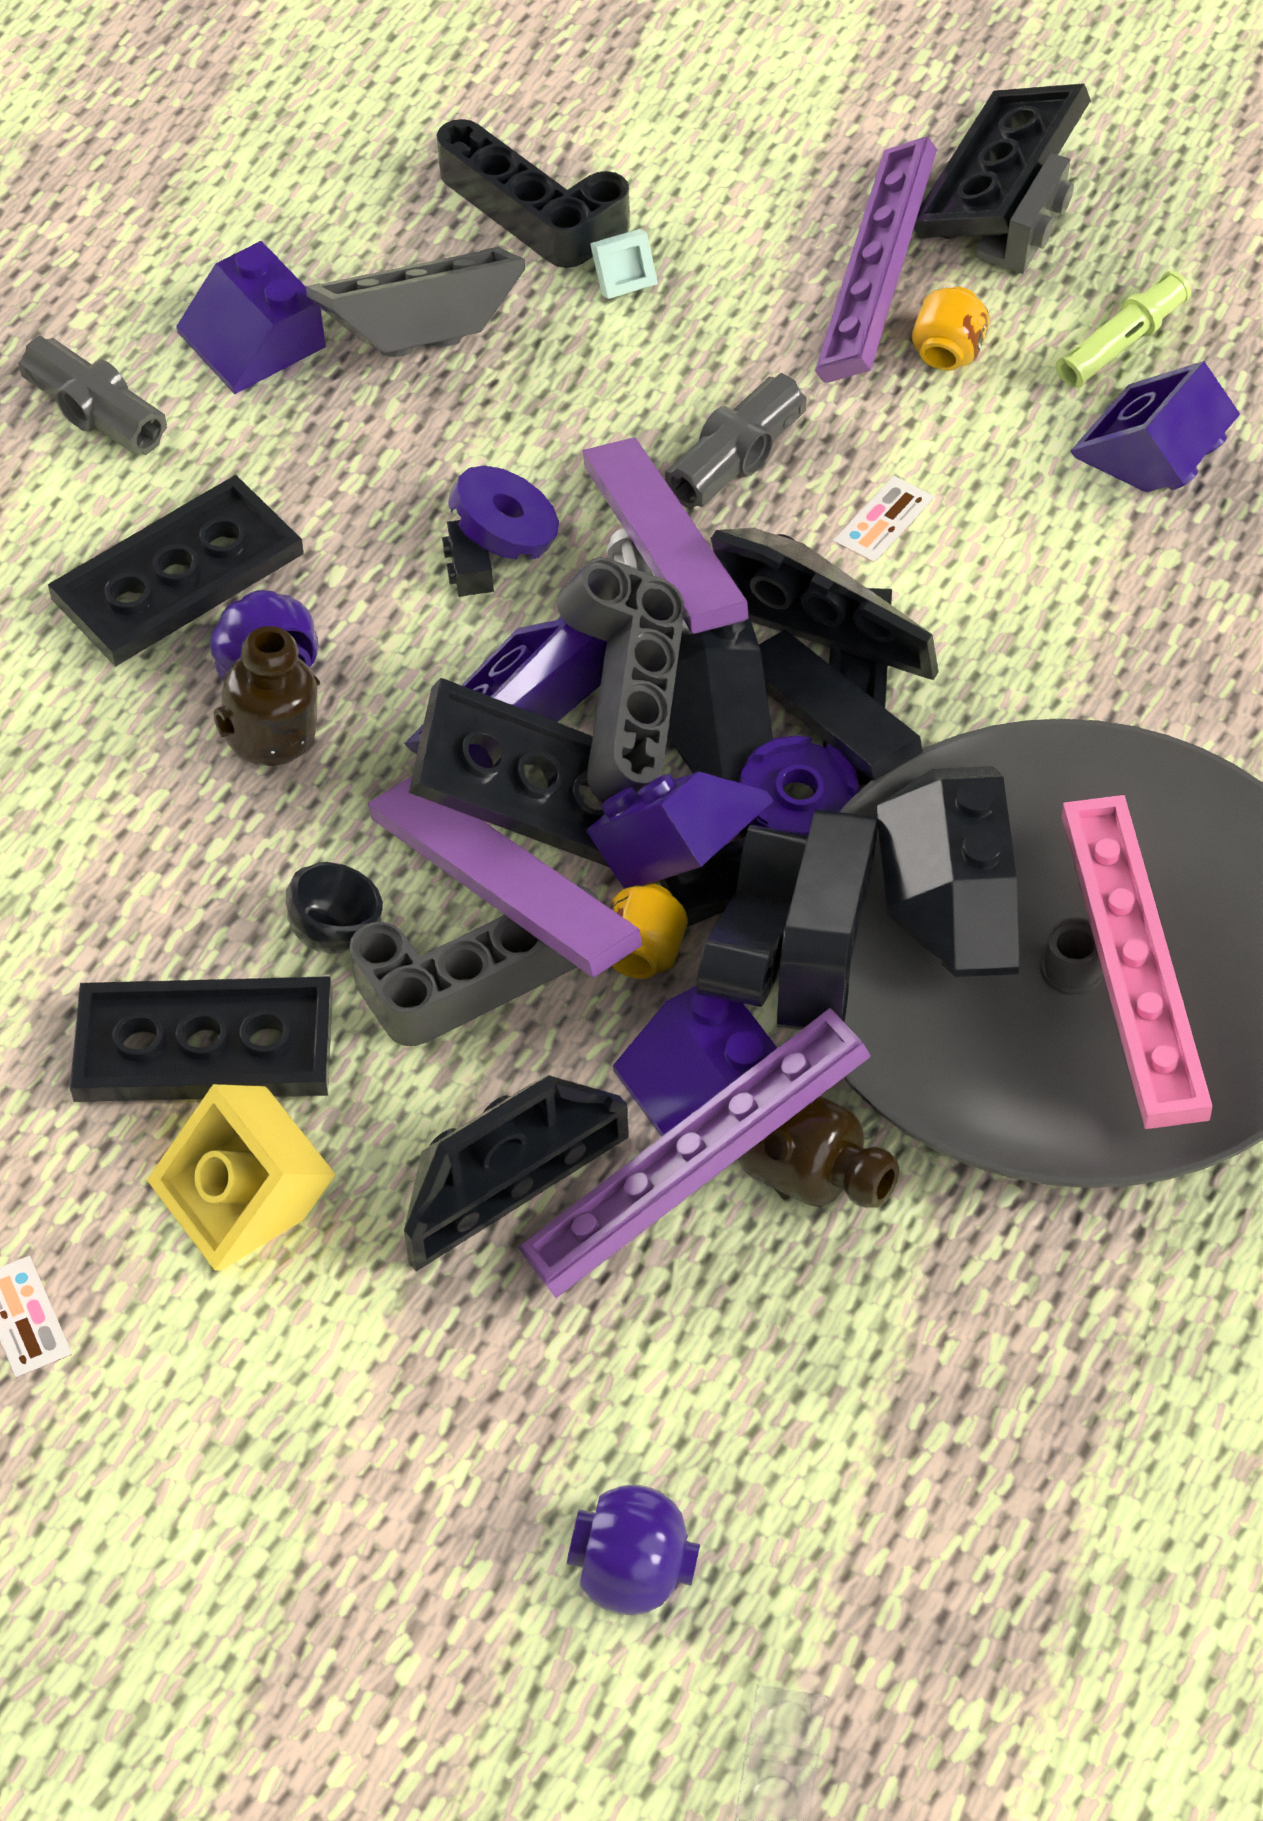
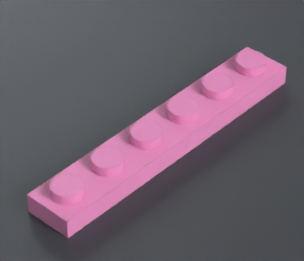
[1062,795,1213,1129]

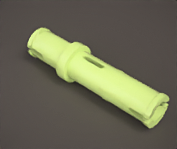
[1056,271,1191,389]

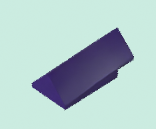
[404,616,607,768]

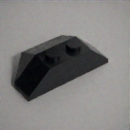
[876,766,1019,977]
[404,1075,629,1272]

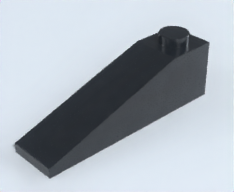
[710,528,939,681]
[666,613,773,834]

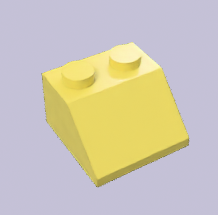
[147,1084,336,1270]

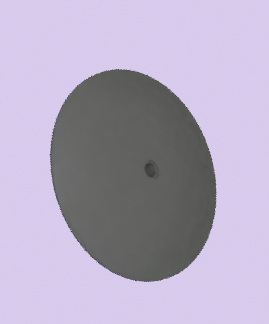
[840,719,1263,1188]

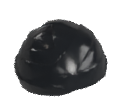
[286,862,383,954]

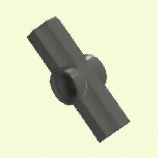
[18,335,167,456]
[665,373,807,510]

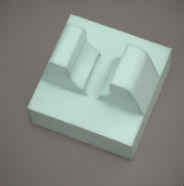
[590,229,658,299]

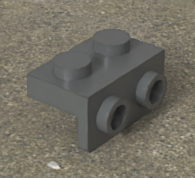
[976,153,1074,274]

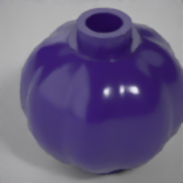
[210,590,319,682]
[566,1484,700,1616]

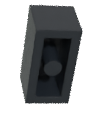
[442,520,494,597]

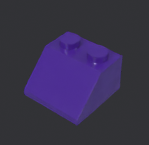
[176,241,326,395]
[1070,361,1240,492]
[586,771,773,889]
[613,985,777,1137]

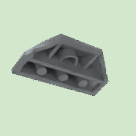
[306,247,525,357]

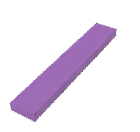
[815,137,937,383]
[582,437,749,634]
[367,776,642,978]
[518,1008,871,1298]

